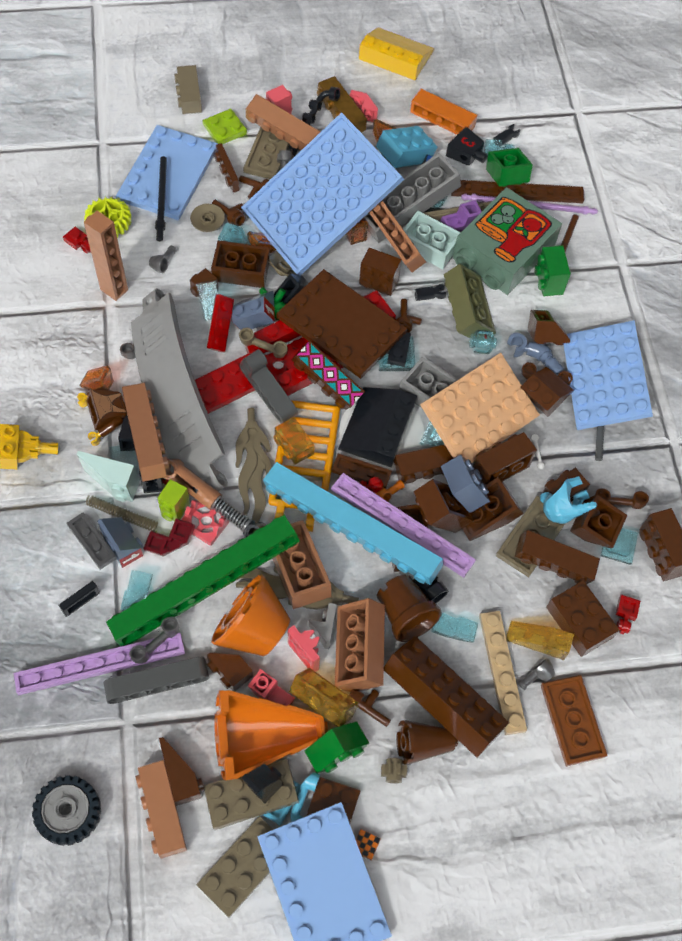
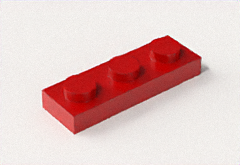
[207,295,234,352]

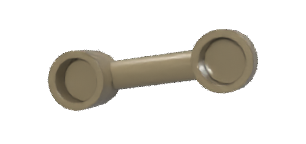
[239,328,288,358]

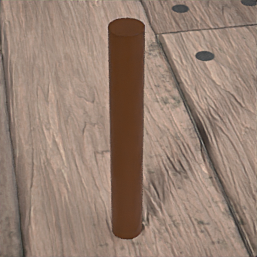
[561,214,579,252]

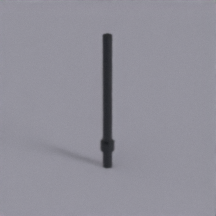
[155,156,167,241]

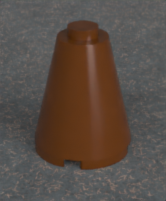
[396,720,458,765]

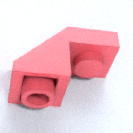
[350,90,378,123]
[248,669,295,706]

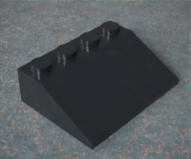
[338,387,417,468]

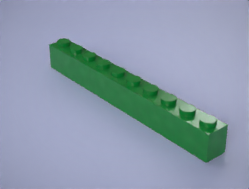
[106,515,300,647]

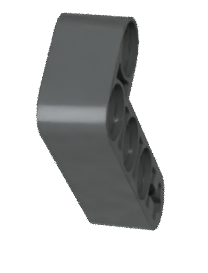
[240,349,298,424]

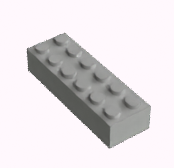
[360,153,461,243]

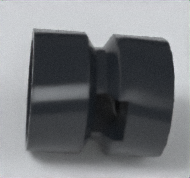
[414,576,449,603]

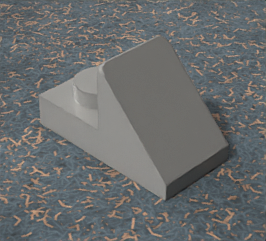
[309,603,337,649]

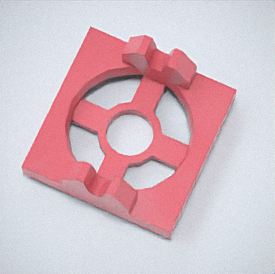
[182,500,229,546]
[288,625,320,674]

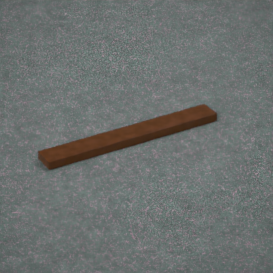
[451,180,584,204]

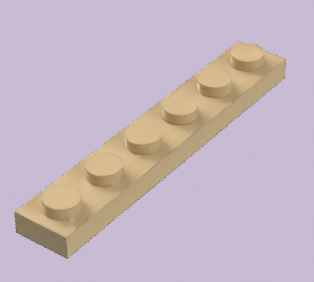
[479,611,527,735]

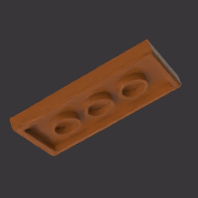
[540,675,608,767]

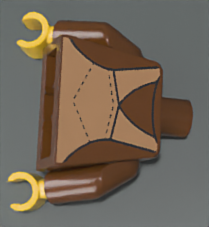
[77,387,127,446]

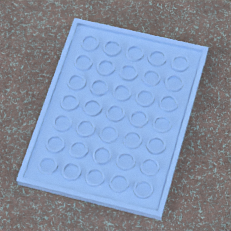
[241,112,404,275]

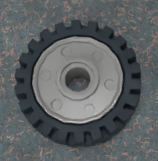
[32,775,101,846]

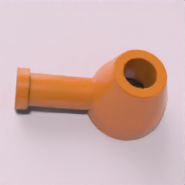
[375,480,405,502]

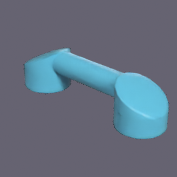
[290,772,320,822]

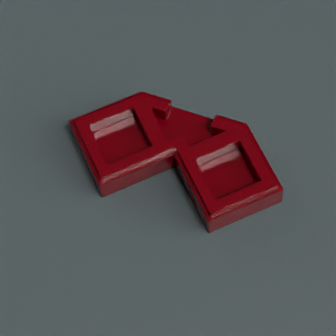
[143,518,195,556]

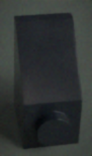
[274,273,308,304]
[242,764,284,804]

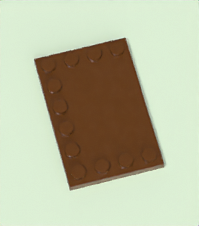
[276,269,407,379]

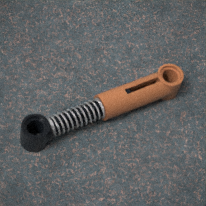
[163,459,266,538]

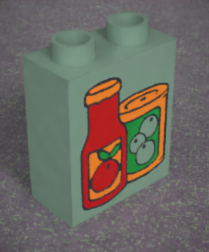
[453,187,563,295]

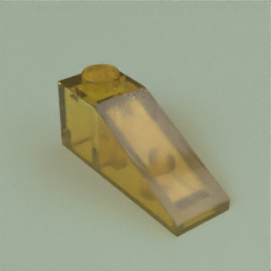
[506,621,574,660]

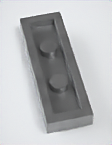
[67,512,117,570]

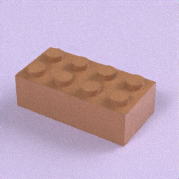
[272,520,331,609]
[335,598,385,692]

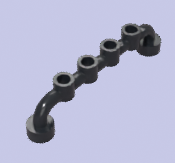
[289,87,341,157]

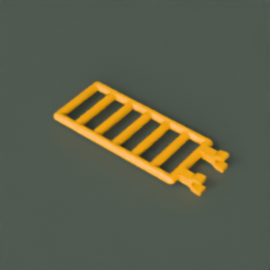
[268,400,340,532]

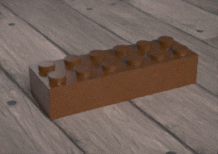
[384,636,510,758]

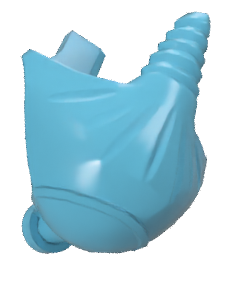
[540,476,597,524]

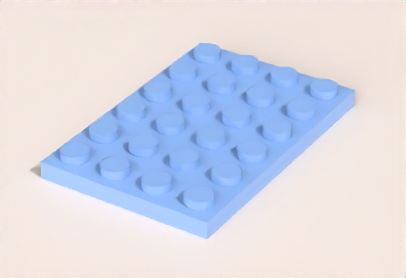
[564,320,653,430]

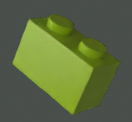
[157,479,190,522]

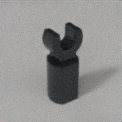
[493,124,521,148]
[414,284,446,301]

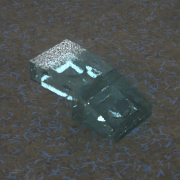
[120,570,153,611]
[431,613,478,643]

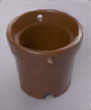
[376,574,442,642]

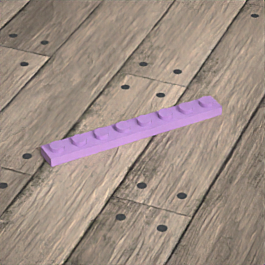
[331,473,476,578]
[13,632,185,695]

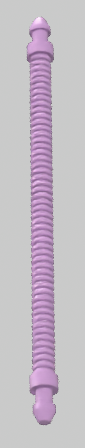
[461,194,598,215]

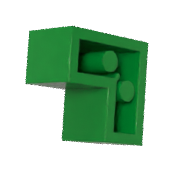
[304,721,370,774]

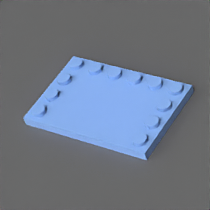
[116,125,218,220]
[257,802,392,941]

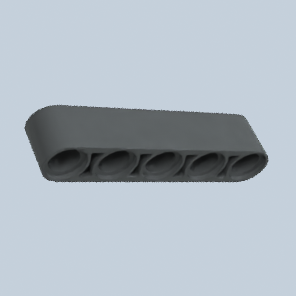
[103,657,209,704]

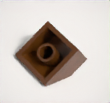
[520,367,574,417]
[570,495,627,548]

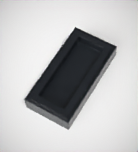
[58,580,100,617]

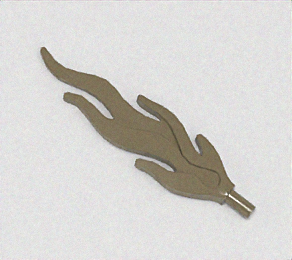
[235,408,271,532]
[236,567,359,609]

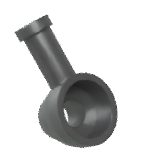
[149,245,177,273]
[518,658,555,690]

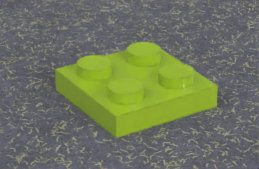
[202,108,247,145]

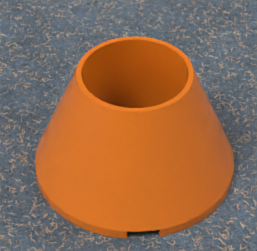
[211,574,290,656]

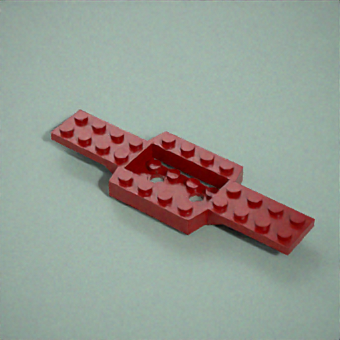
[195,290,396,414]

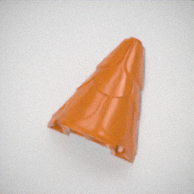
[214,690,328,780]

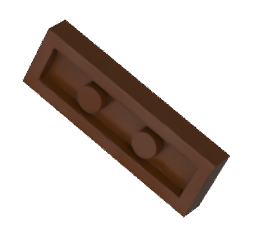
[214,143,239,193]
[331,453,392,488]

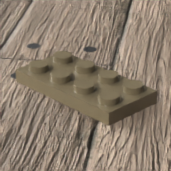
[243,127,289,179]
[496,496,566,577]
[203,759,299,830]
[196,816,274,918]

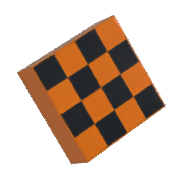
[356,829,381,860]

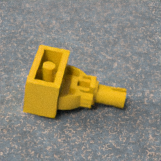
[0,424,58,470]

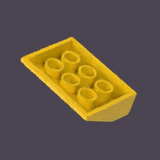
[359,27,434,80]

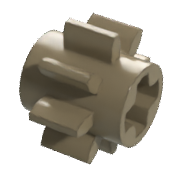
[381,758,407,784]

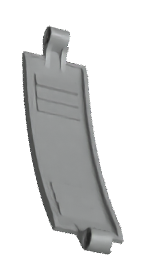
[131,288,228,492]

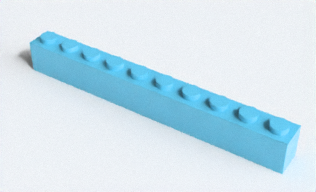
[263,462,443,585]

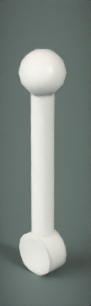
[531,434,545,469]

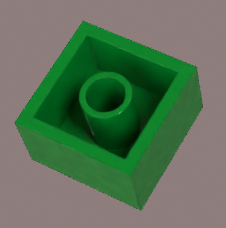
[486,148,533,187]
[534,246,571,297]

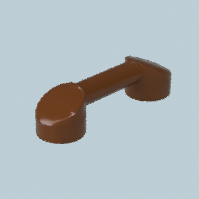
[521,362,573,385]
[595,488,649,509]

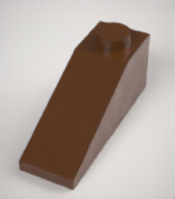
[159,737,204,806]

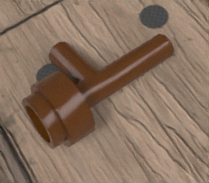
[239,175,270,199]
[212,199,245,227]
[396,299,422,333]
[344,689,391,727]

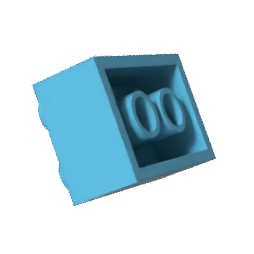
[375,126,438,168]

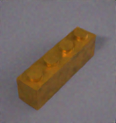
[317,76,367,132]

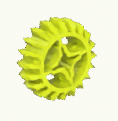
[84,196,132,238]

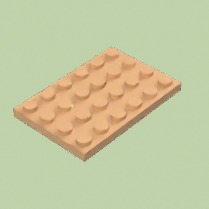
[420,353,540,463]

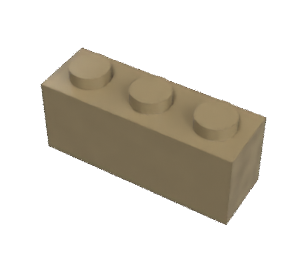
[174,65,202,114]

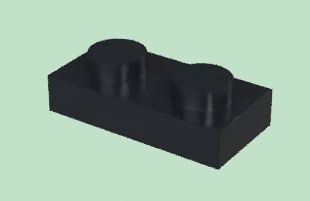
[387,332,411,367]

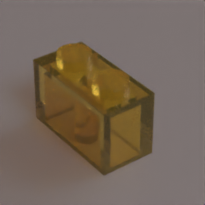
[273,417,315,465]

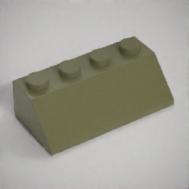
[444,264,496,338]

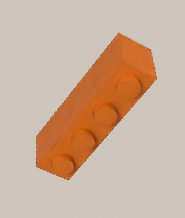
[410,89,477,135]

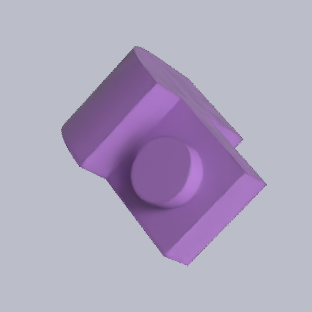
[440,201,482,232]

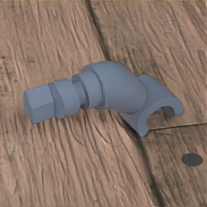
[507,333,564,375]

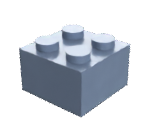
[441,454,490,513]

